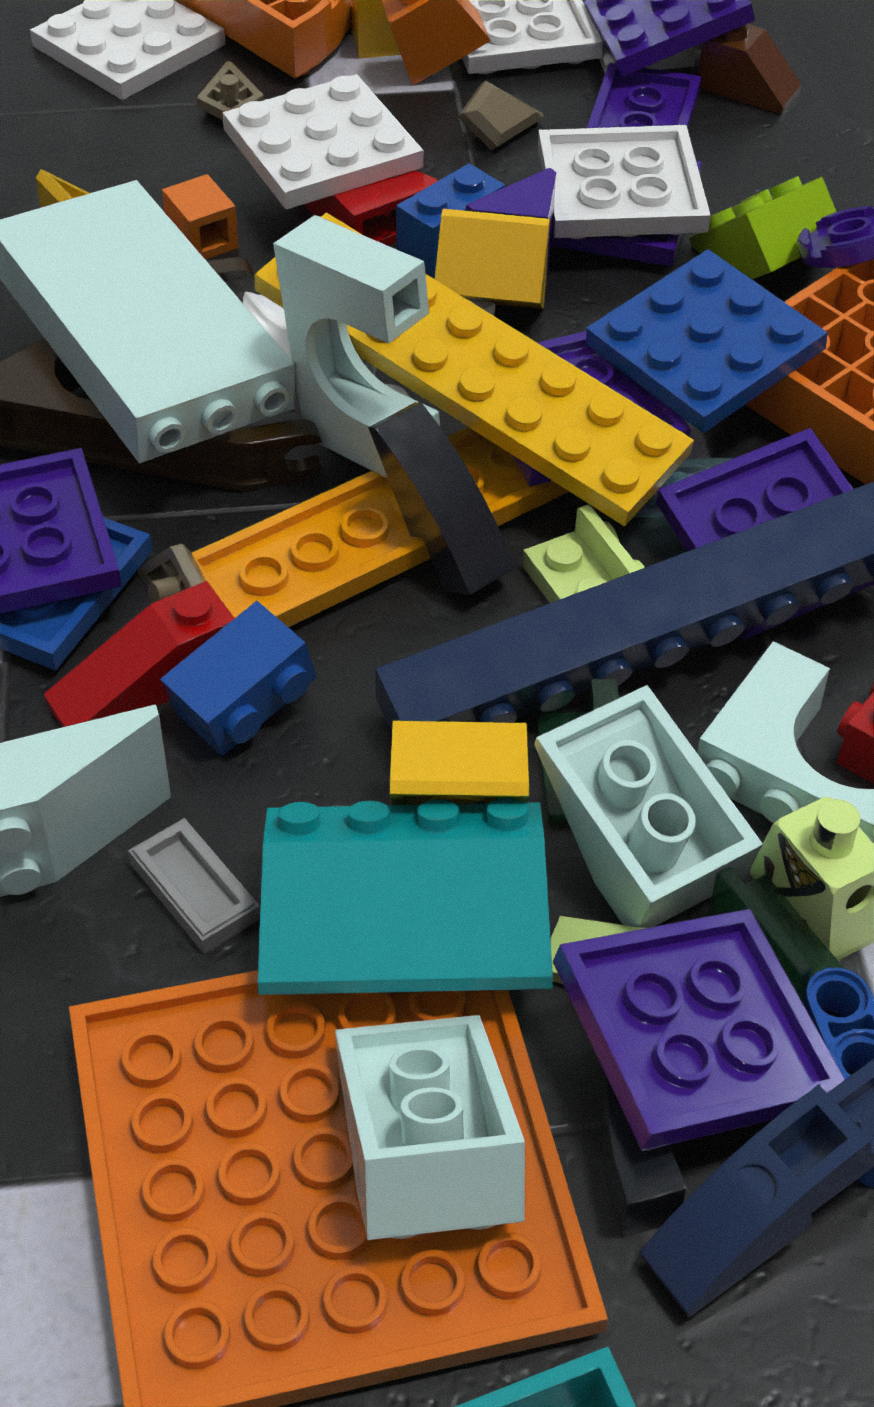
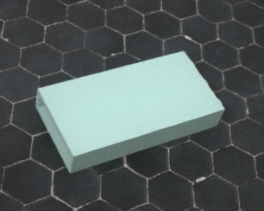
[0,180,295,463]

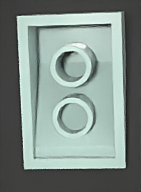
[534,685,763,928]
[0,704,171,897]
[335,1015,525,1240]

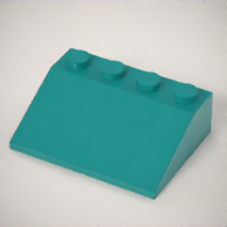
[258,798,553,995]

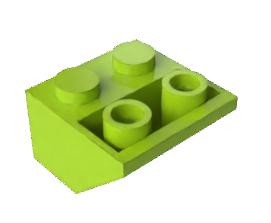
[689,176,837,279]

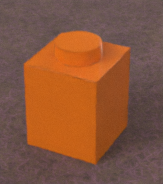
[162,174,239,260]

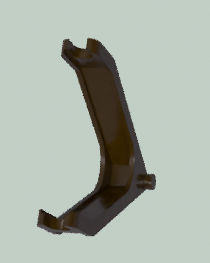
[0,257,323,491]

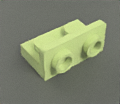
[522,504,645,603]

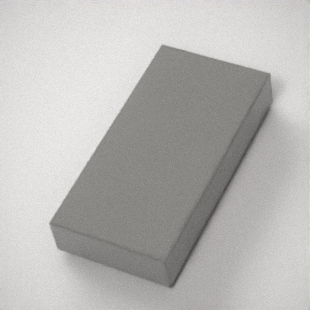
[128,818,260,954]

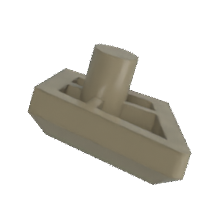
[197,61,264,120]
[458,81,544,151]
[137,544,206,603]

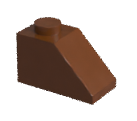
[698,23,801,115]

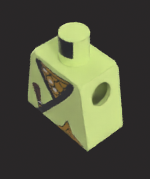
[750,797,874,967]

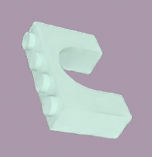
[273,215,440,478]
[697,641,874,843]

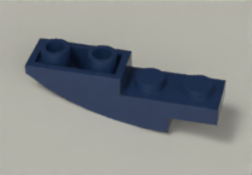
[640,1059,874,1318]

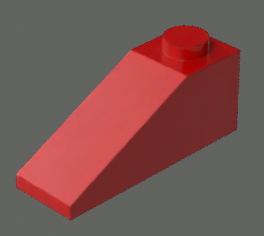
[44,581,234,728]

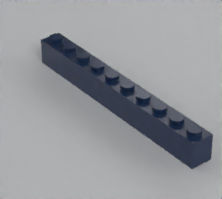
[375,482,874,732]

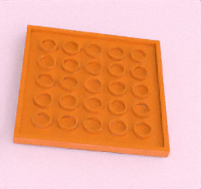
[69,970,608,1407]

